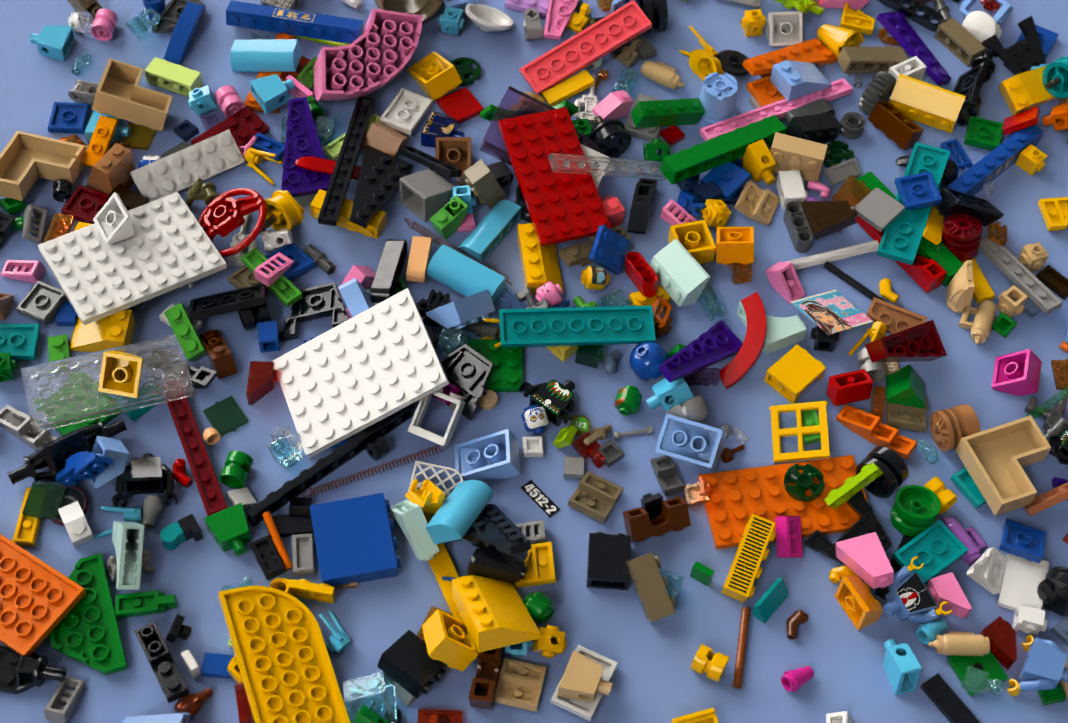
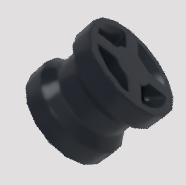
[53,179,72,202]
[365,435,390,461]

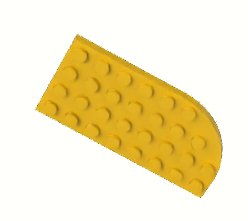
[218,586,351,723]

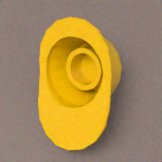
[689,49,724,82]

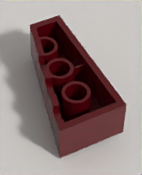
[865,320,947,363]

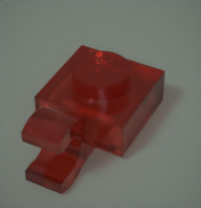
[573,432,605,469]

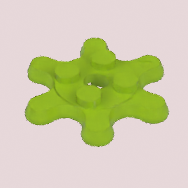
[774,0,825,15]

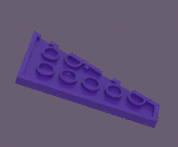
[281,97,331,197]

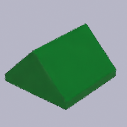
[885,364,926,409]

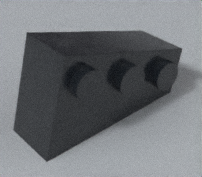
[785,113,843,144]

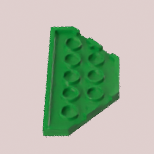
[50,553,128,675]

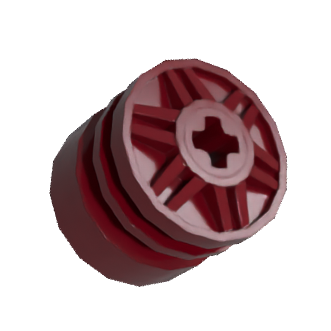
[941,214,982,262]

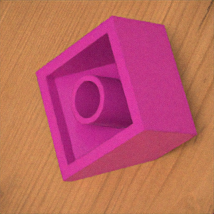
[991,349,1042,396]

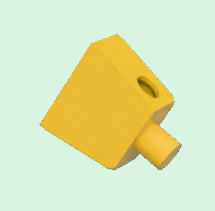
[742,139,776,185]

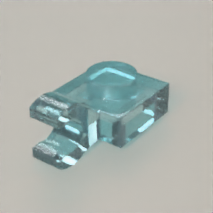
[961,665,1004,695]

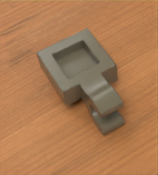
[616,37,643,69]

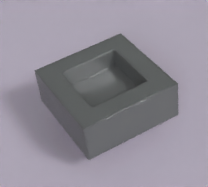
[596,440,625,467]

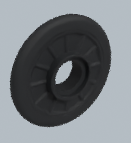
[716,50,749,76]

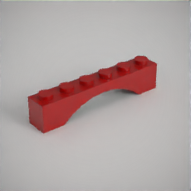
[855,216,947,293]

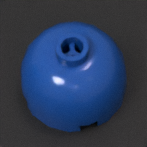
[629,341,668,381]

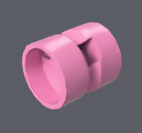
[90,8,118,41]
[214,85,245,118]

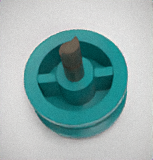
[1042,56,1068,98]

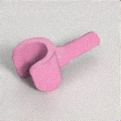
[238,136,257,159]

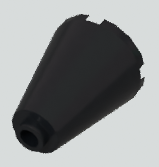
[467,541,528,582]

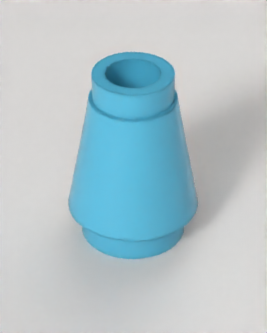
[916,618,948,644]

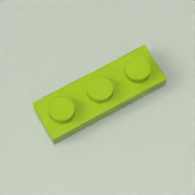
[824,463,883,510]

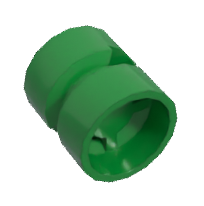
[219,451,254,489]

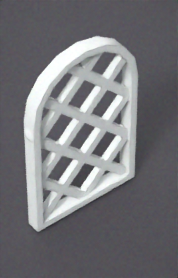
[408,461,463,500]

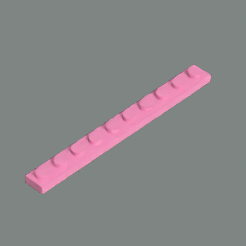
[699,78,853,141]

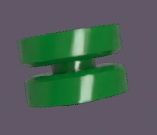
[890,485,941,537]

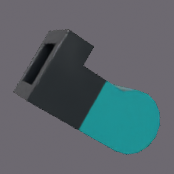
[160,514,203,550]

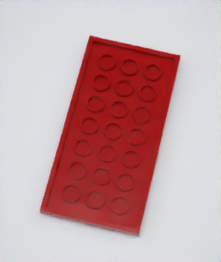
[498,107,612,247]

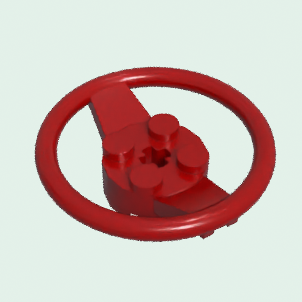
[198,188,267,258]

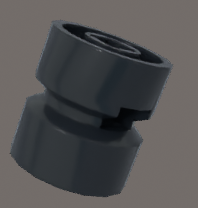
[238,304,271,331]

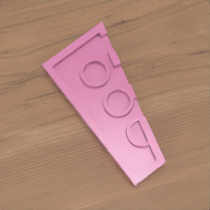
[544,0,579,40]

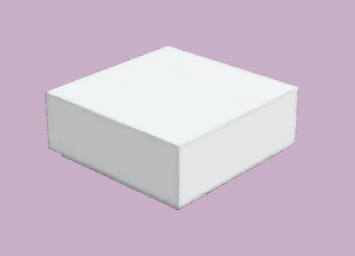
[522,436,544,458]
[181,649,201,679]

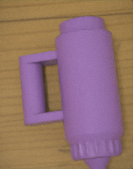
[941,516,988,566]

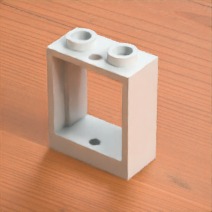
[408,388,466,447]

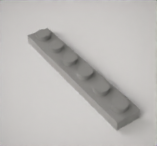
[979,234,1063,315]

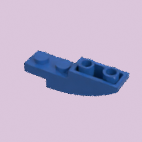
[56,451,114,487]

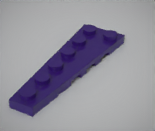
[876,11,951,85]
[658,320,743,383]

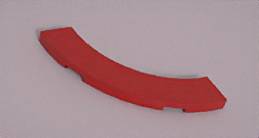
[717,292,767,390]

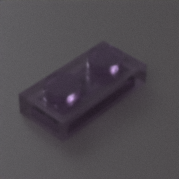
[683,368,720,386]

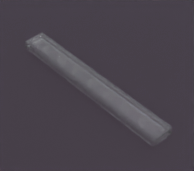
[548,153,667,180]

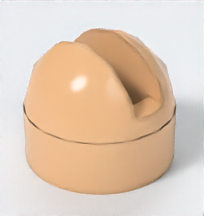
[203,427,221,445]

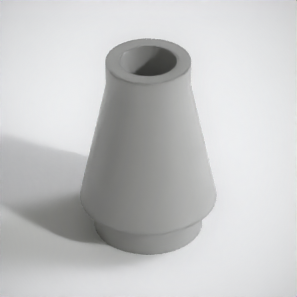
[141,496,164,528]

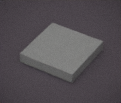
[855,187,905,232]

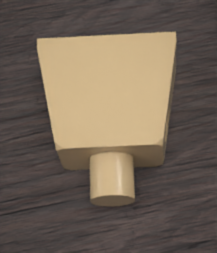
[558,650,613,703]

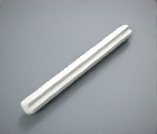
[786,240,880,270]

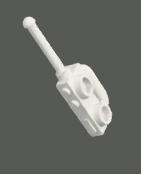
[573,74,598,125]
[227,214,257,266]

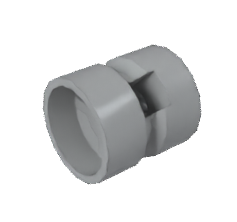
[856,348,887,383]

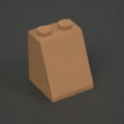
[86,143,136,195]

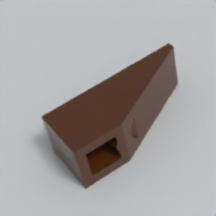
[199,330,237,379]

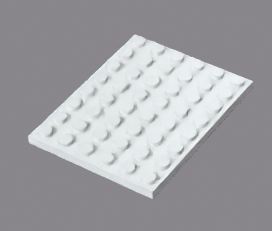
[38,192,227,326]
[272,288,450,458]

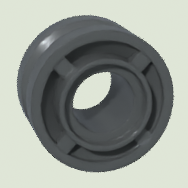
[840,112,866,139]

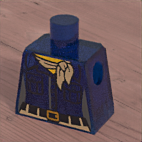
[421,110,465,148]

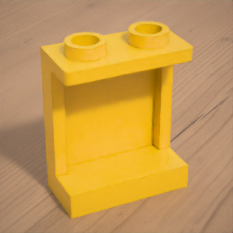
[764,345,826,404]

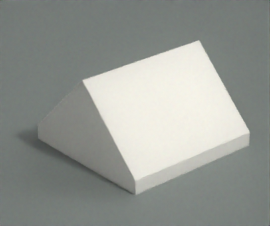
[765,11,803,46]
[93,192,135,245]

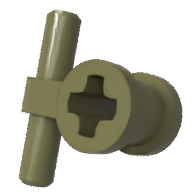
[185,178,219,208]

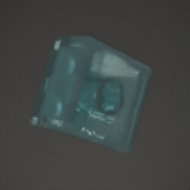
[343,671,397,723]

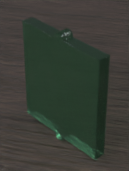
[203,396,249,436]
[22,482,67,520]

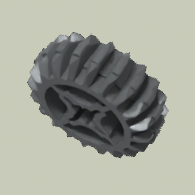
[859,71,896,116]

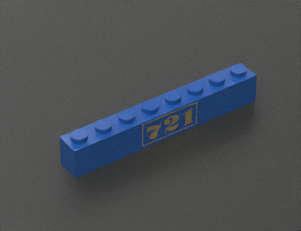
[226,0,363,44]
[946,125,1043,196]

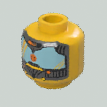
[581,266,610,291]

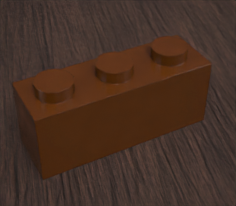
[868,100,924,150]

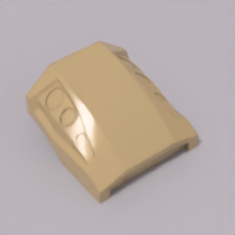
[945,260,974,313]

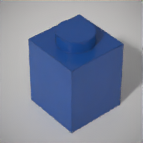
[257,321,280,353]

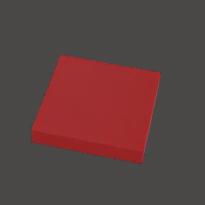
[437,87,484,126]
[1002,106,1040,135]

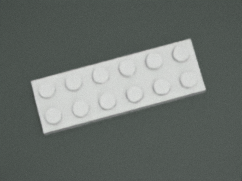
[130,129,245,202]

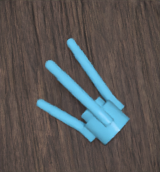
[94,506,142,539]
[319,610,351,654]

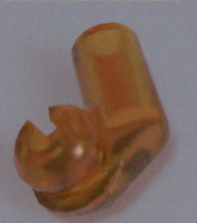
[877,28,900,46]

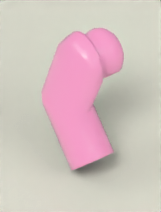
[807,180,831,199]

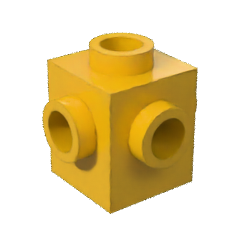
[741,9,766,37]
[701,199,731,227]
[531,625,567,658]

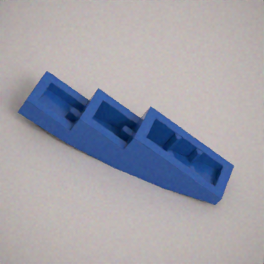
[164,1,204,65]

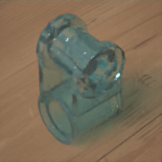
[126,8,160,39]
[316,116,335,148]
[596,289,632,307]

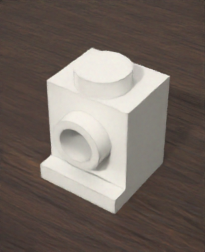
[1012,604,1047,635]

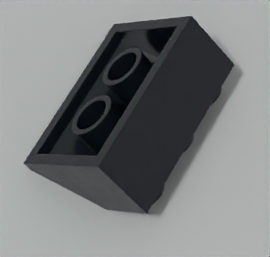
[934,187,1004,226]

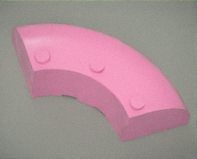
[314,9,423,101]

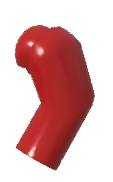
[172,458,193,488]

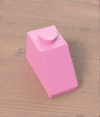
[592,90,634,121]
[765,262,805,304]
[926,572,972,618]

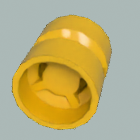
[923,476,958,515]
[690,644,730,682]

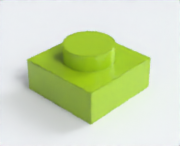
[553,425,578,449]

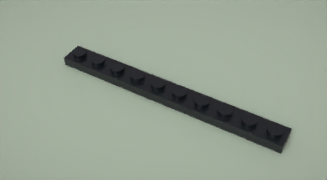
[318,96,376,226]
[246,403,415,527]

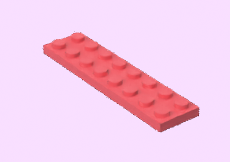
[519,0,652,96]

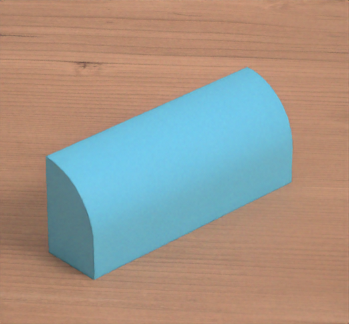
[230,39,303,72]
[457,200,521,262]
[426,244,506,303]
[426,480,494,544]

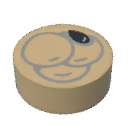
[479,390,498,410]

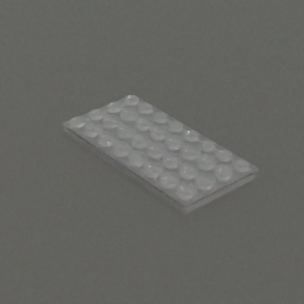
[21,334,195,433]

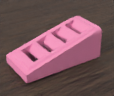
[660,199,697,225]
[254,252,294,287]
[0,260,46,283]

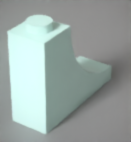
[737,301,807,355]
[390,500,440,561]
[112,521,145,590]

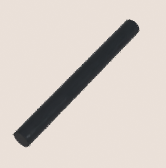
[823,261,887,302]

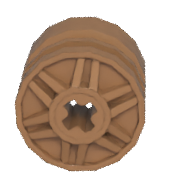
[930,404,981,452]

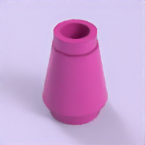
[781,666,814,692]

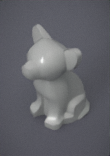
[106,548,155,582]

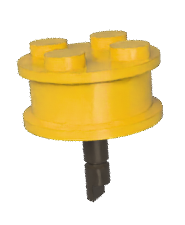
[260,190,304,233]

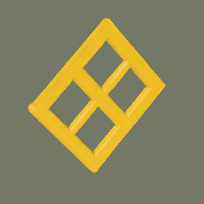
[769,401,830,463]

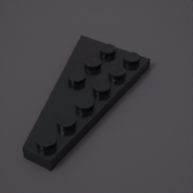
[350,145,414,228]
[463,504,532,555]

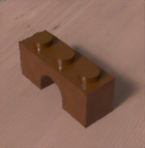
[623,496,691,542]
[469,647,504,710]

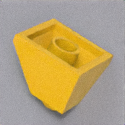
[98,350,144,398]

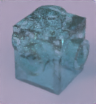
[437,327,471,355]

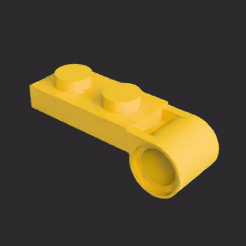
[270,578,336,604]

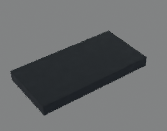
[189,283,267,321]

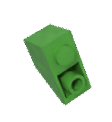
[430,195,469,240]

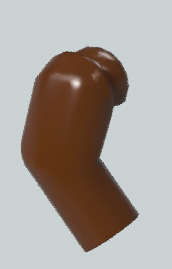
[786,610,808,639]

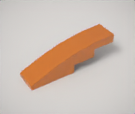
[836,405,917,460]

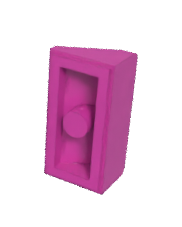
[775,516,802,558]

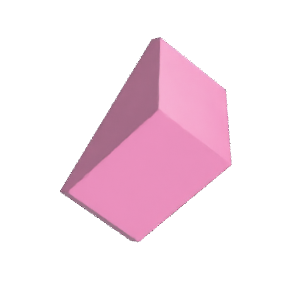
[340,265,376,289]

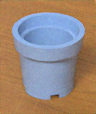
[698,72,738,127]

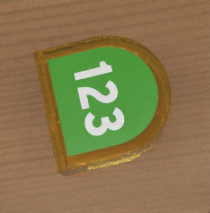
[571,415,591,437]

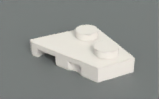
[966,547,1008,595]

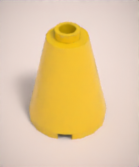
[817,24,864,58]

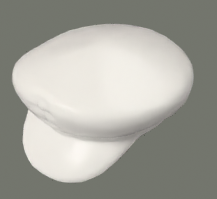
[962,11,1002,43]

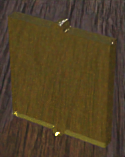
[119,122,157,151]

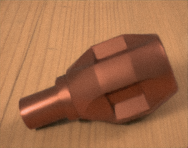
[174,688,213,717]

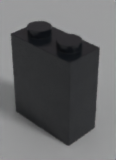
[586,532,631,590]
[377,630,447,699]

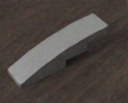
[0,405,57,450]

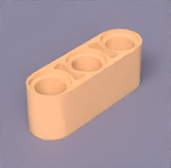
[406,236,432,283]

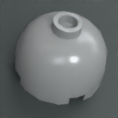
[667,395,707,423]

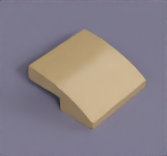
[734,180,780,225]
[494,658,547,712]

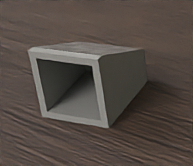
[399,169,455,223]

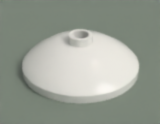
[465,3,513,32]

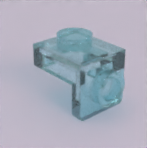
[268,435,303,469]

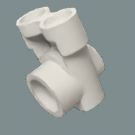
[261,228,293,252]

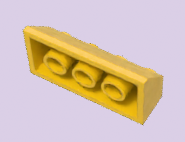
[889,74,966,133]
[517,223,564,296]

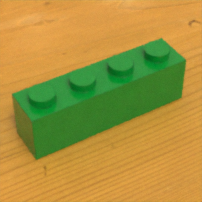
[631,98,705,128]

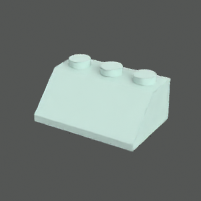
[649,239,710,307]

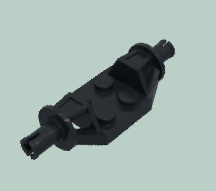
[953,51,995,126]
[7,419,127,485]
[0,646,67,694]

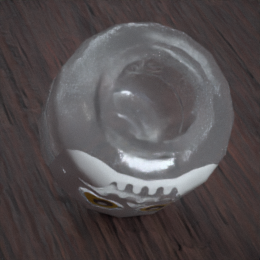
[68,10,94,33]

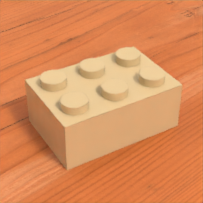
[770,132,828,182]

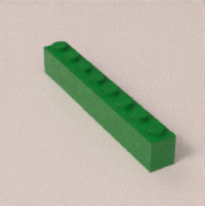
[660,115,787,185]
[851,171,963,287]

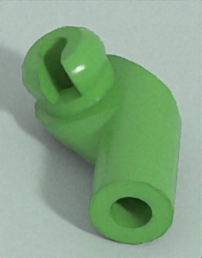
[573,296,598,307]

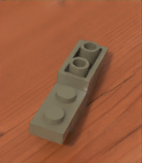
[559,226,631,267]

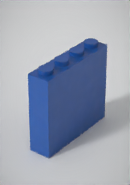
[309,493,401,587]

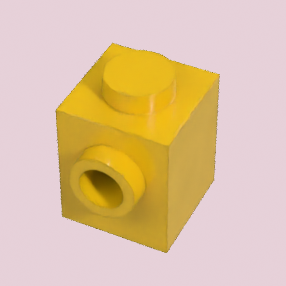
[1016,144,1048,176]

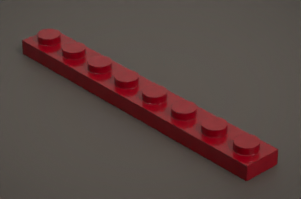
[161,379,227,516]

